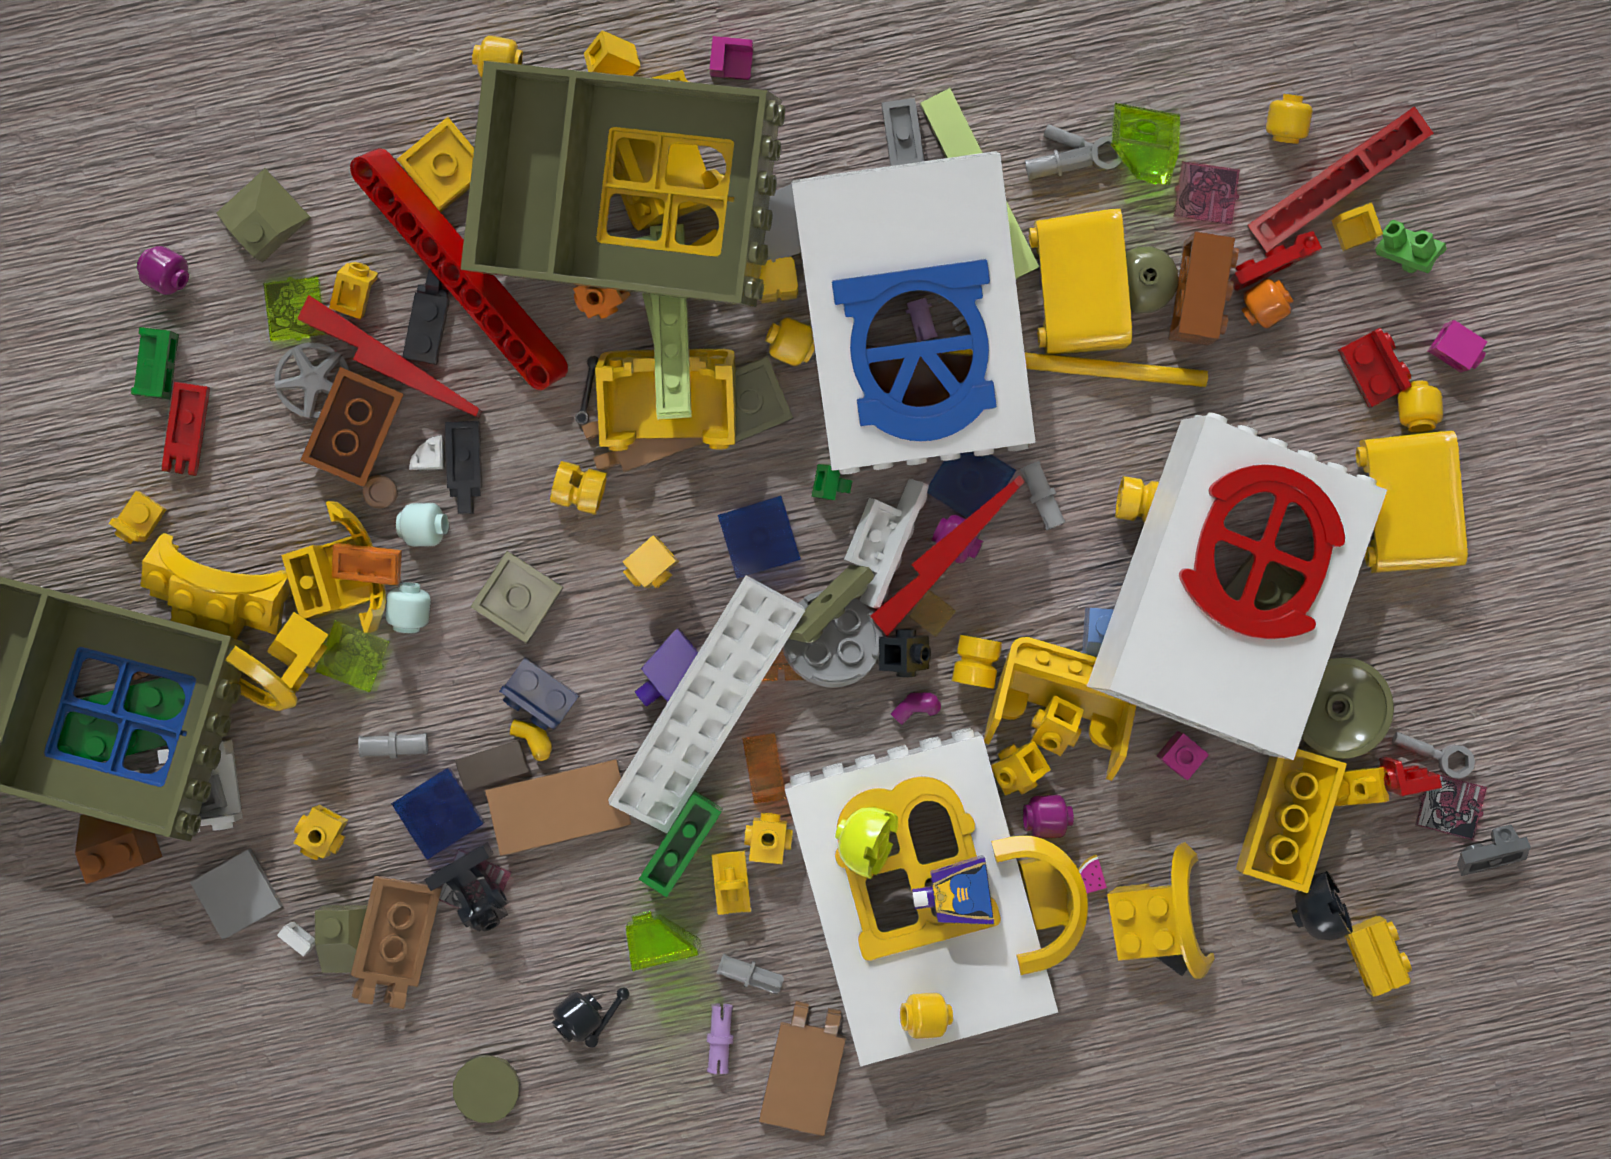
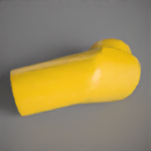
[510,719,552,761]

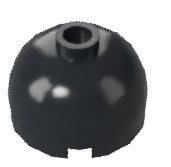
[1291,871,1353,941]

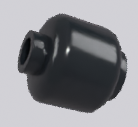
[552,992,602,1042]

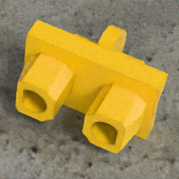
[1334,767,1389,806]
[711,850,751,915]

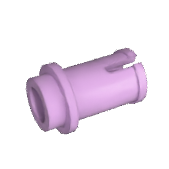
[906,298,938,342]

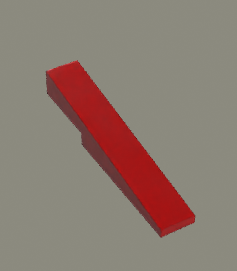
[1247,106,1434,252]
[297,295,483,419]
[870,475,1025,636]

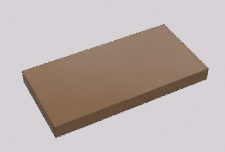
[485,759,631,856]

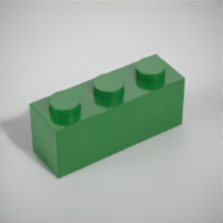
[639,791,723,897]

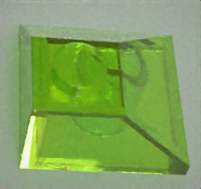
[1111,103,1180,185]
[625,911,702,971]

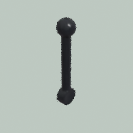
[575,356,599,424]
[585,988,630,1048]

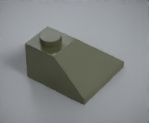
[216,168,311,263]
[315,905,367,973]

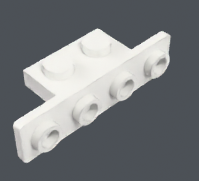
[844,479,929,609]

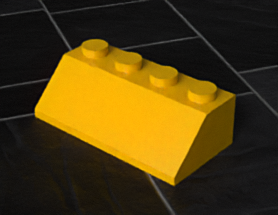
[1236,749,1347,893]

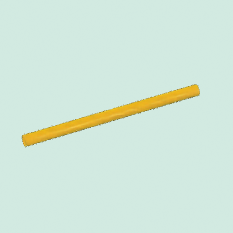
[951,349,1208,387]

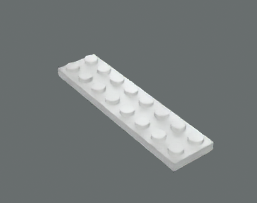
[608,575,805,833]

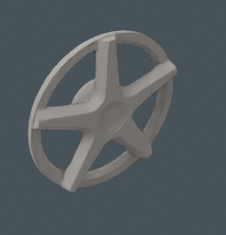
[275,343,350,418]

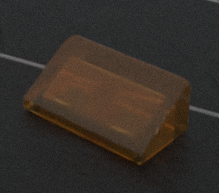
[742,732,787,803]

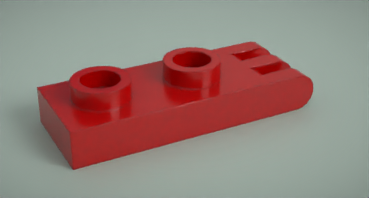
[162,382,210,476]

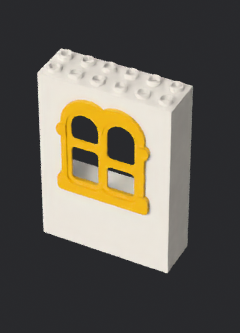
[785,728,1058,1066]

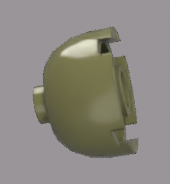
[1126,246,1178,314]

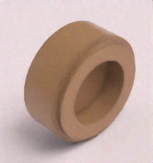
[363,475,398,509]

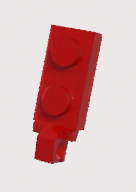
[1230,231,1322,291]

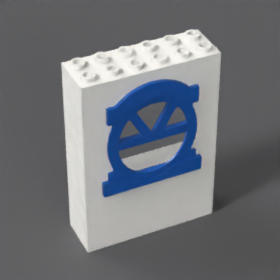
[792,151,1035,474]

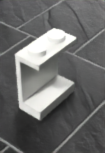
[157,740,243,832]

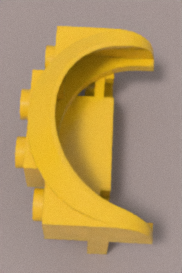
[140,533,292,639]

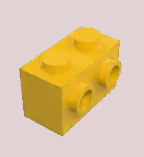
[623,535,679,588]

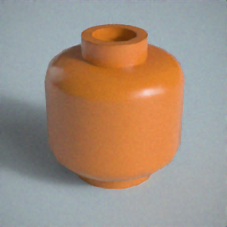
[1241,278,1294,329]

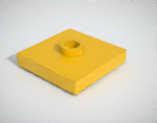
[397,117,474,212]

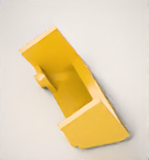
[984,637,1136,781]

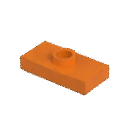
[332,543,402,585]

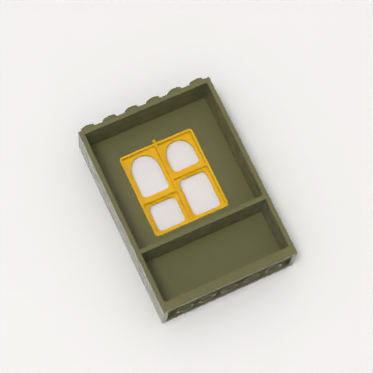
[461,61,785,307]

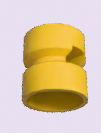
[550,461,607,515]
[1115,476,1159,523]
[951,635,1002,689]

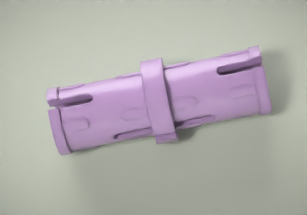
[707,1003,733,1074]

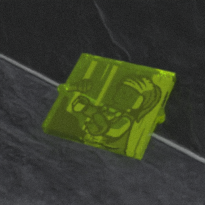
[263,277,326,342]
[315,620,390,693]

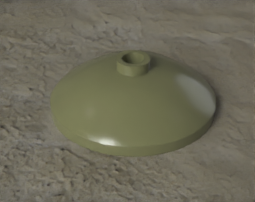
[1301,657,1394,759]

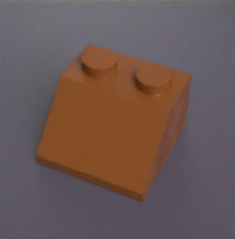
[75,814,163,884]

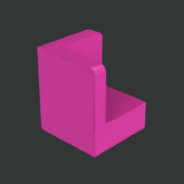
[709,36,753,80]

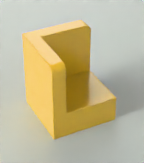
[584,30,641,76]
[1331,203,1383,251]

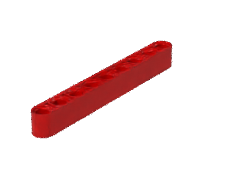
[350,148,568,390]

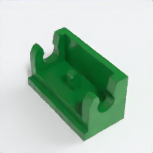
[131,327,179,400]

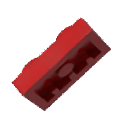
[1338,328,1412,408]
[1377,757,1442,796]

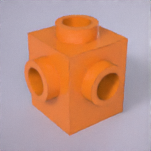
[573,285,631,319]

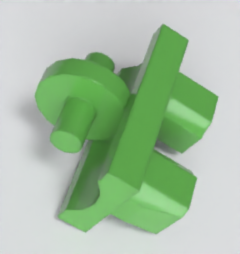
[1375,220,1447,273]

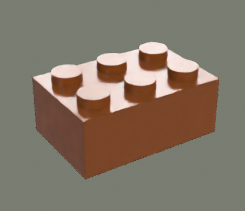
[1168,231,1239,346]
[300,367,404,487]

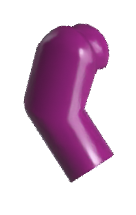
[891,692,941,725]

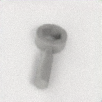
[1043,124,1124,172]
[1392,732,1475,779]

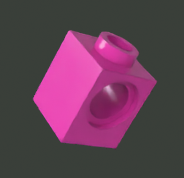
[1427,320,1488,373]
[1156,731,1209,781]

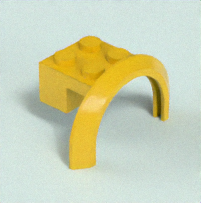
[281,501,386,633]
[225,612,328,711]
[991,835,1088,975]
[1107,842,1215,979]

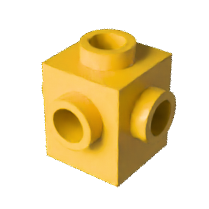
[1031,695,1084,756]
[991,741,1051,795]
[294,804,348,860]
[744,813,793,864]

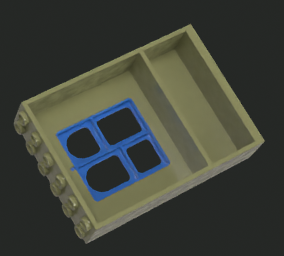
[0,576,251,842]

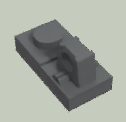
[1457,825,1531,876]

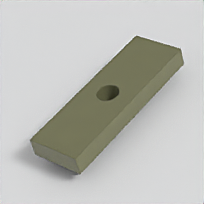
[789,564,875,643]

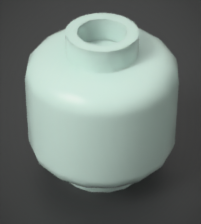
[396,503,449,547]
[385,582,431,633]

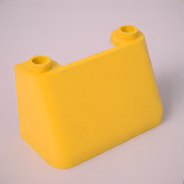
[613,70,724,231]
[1029,208,1132,355]
[595,349,736,451]
[1355,430,1468,573]

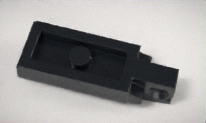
[402,269,450,365]
[445,421,482,514]

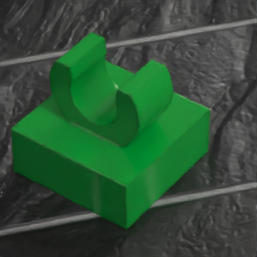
[811,464,853,500]

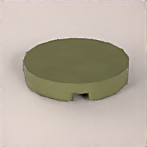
[453,1055,520,1123]

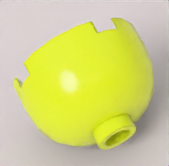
[835,807,898,879]

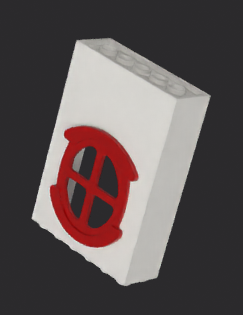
[1087,412,1387,760]

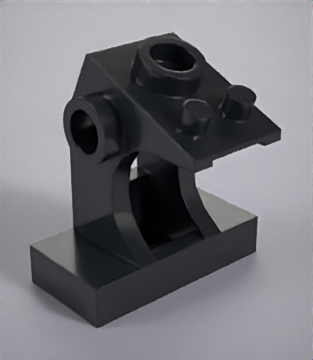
[424,842,508,932]

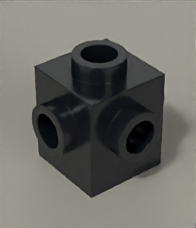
[879,628,931,677]

